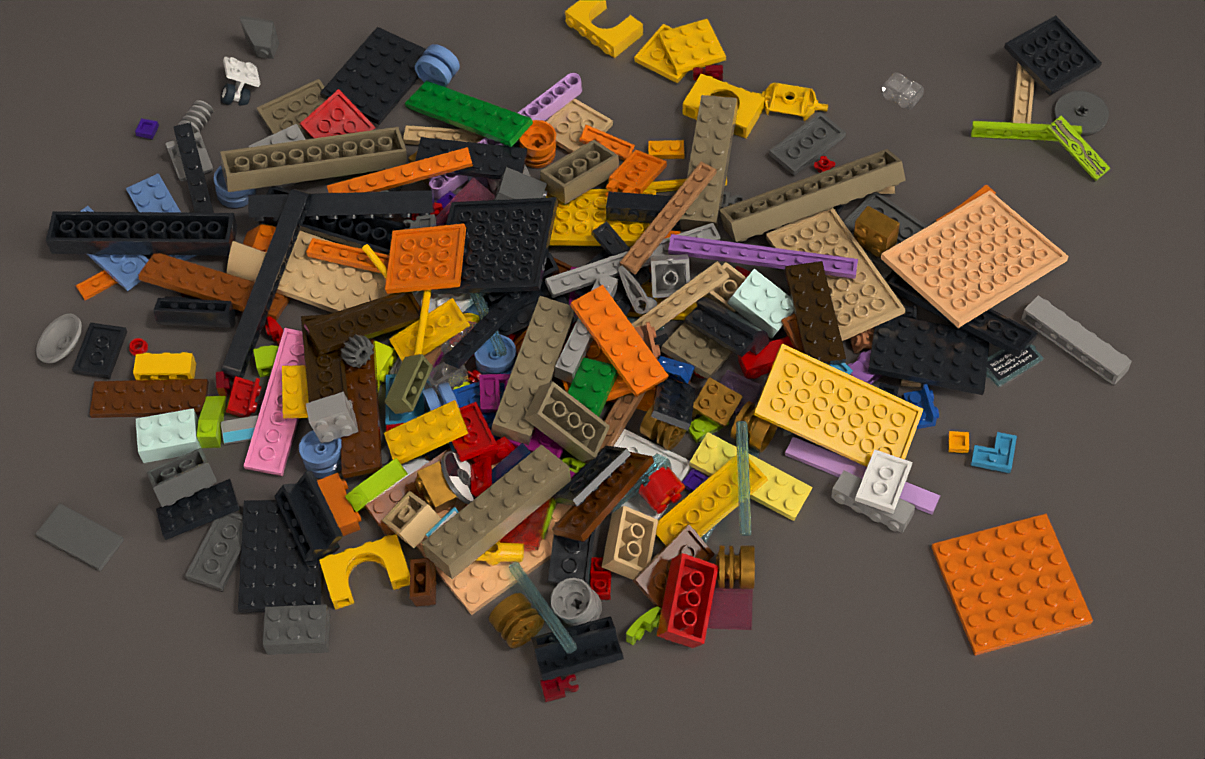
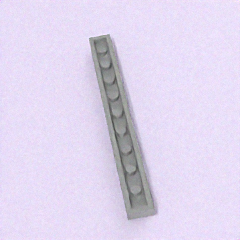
[545,223,721,298]

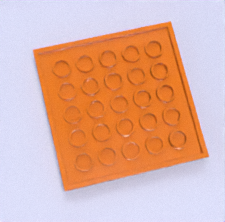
[931,514,1093,656]

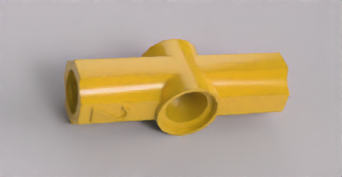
[475,541,524,565]

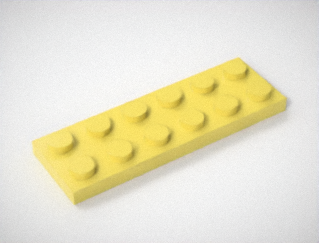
[689,432,813,521]

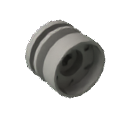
[551,578,602,627]

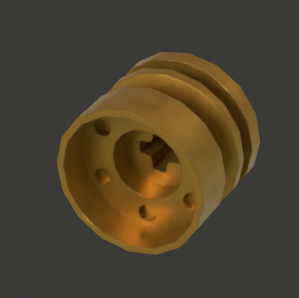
[731,401,778,452]
[640,405,687,451]
[716,545,755,589]
[489,593,544,648]

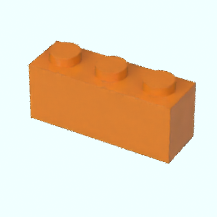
[317,473,362,536]

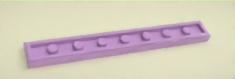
[785,437,940,515]

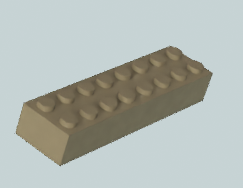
[680,95,738,231]
[491,296,575,446]
[422,445,571,579]

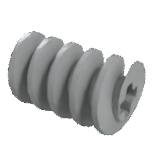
[178,100,214,133]

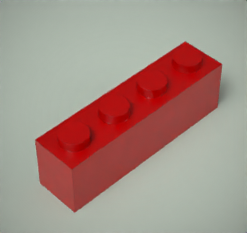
[738,336,794,380]

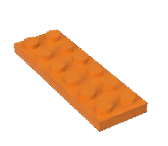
[570,285,669,397]

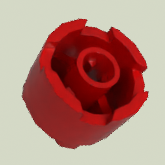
[638,467,685,514]

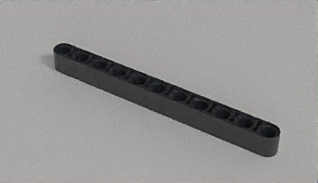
[222,188,312,379]

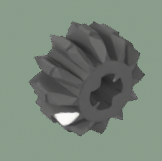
[341,334,374,368]

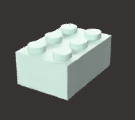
[727,269,794,339]
[136,409,201,463]

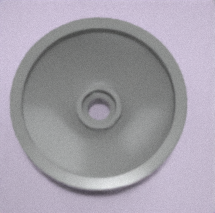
[36,313,82,363]

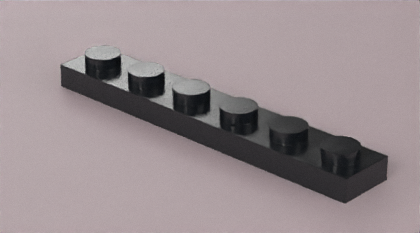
[173,122,214,213]
[443,291,530,369]

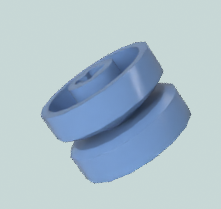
[414,44,460,87]
[214,166,256,208]
[474,334,517,374]
[422,382,459,412]
[299,430,342,479]

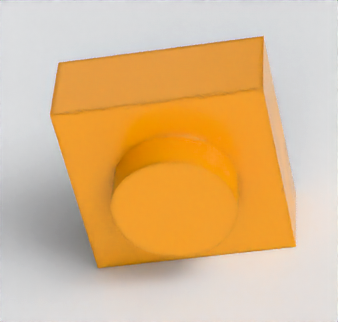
[948,431,969,453]

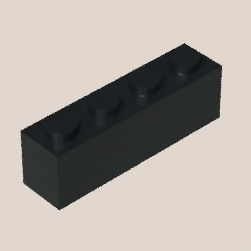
[606,192,680,225]

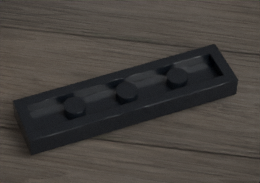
[592,221,651,287]

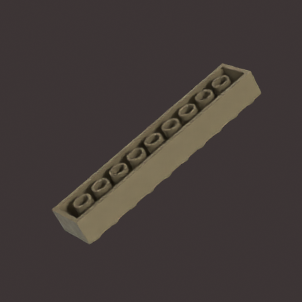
[220,127,407,192]
[719,149,906,242]

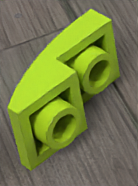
[626,606,661,645]

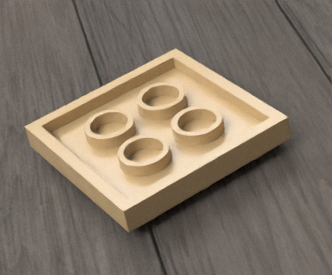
[547,98,613,153]

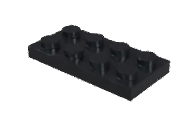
[651,376,696,431]
[552,445,631,506]
[156,479,240,540]

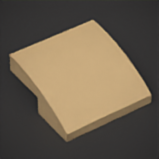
[227,241,267,281]

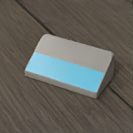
[221,415,258,445]

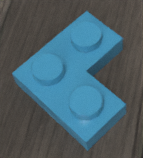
[971,432,1017,473]

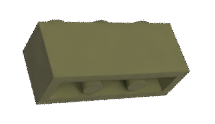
[384,354,433,414]

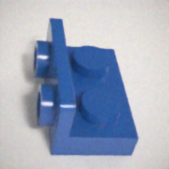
[657,356,695,384]
[903,384,939,429]

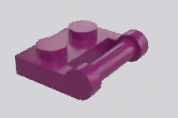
[479,374,511,413]

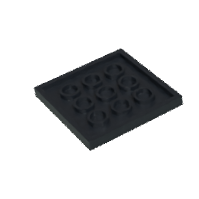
[1004,15,1102,96]

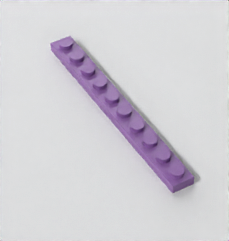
[668,234,858,279]

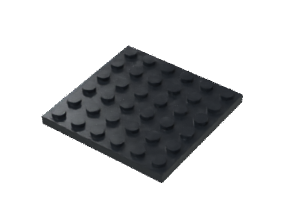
[431,197,558,294]

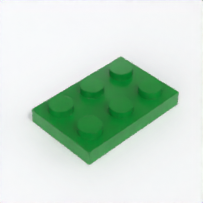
[567,357,619,417]

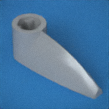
[618,265,657,314]

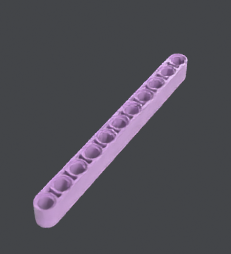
[429,73,582,199]

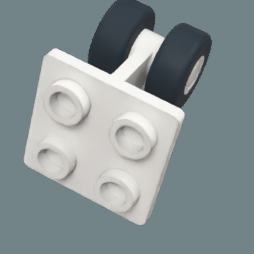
[221,57,260,106]

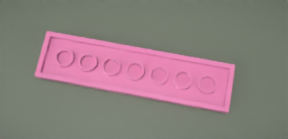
[244,328,305,476]

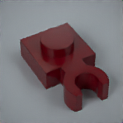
[693,65,723,82]
[540,674,579,702]

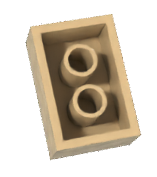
[602,506,658,580]

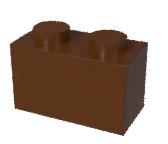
[410,558,436,607]

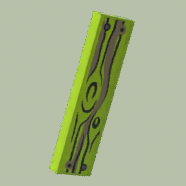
[1047,116,1110,181]

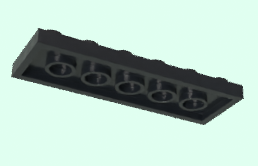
[415,137,527,179]

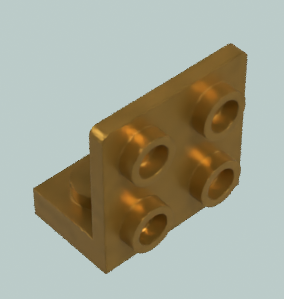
[692,377,742,427]

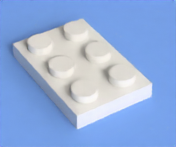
[855,449,913,514]

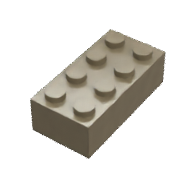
[540,140,619,204]
[524,382,610,462]

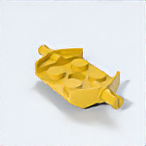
[752,82,828,121]

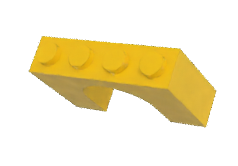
[565,0,643,58]
[683,74,765,139]
[319,534,410,610]

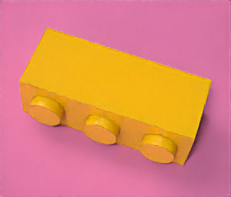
[133,352,196,380]

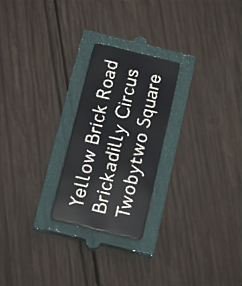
[986,345,1044,387]

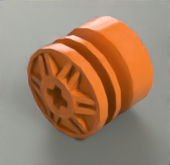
[519,120,556,168]

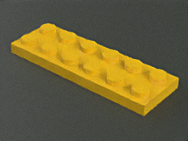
[656,450,768,545]

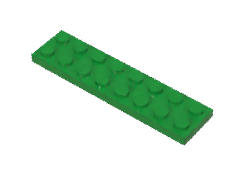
[405,80,533,147]

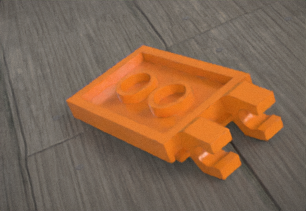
[606,150,667,197]

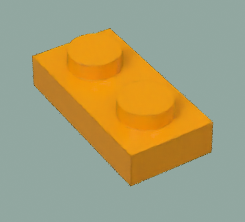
[648,140,684,159]

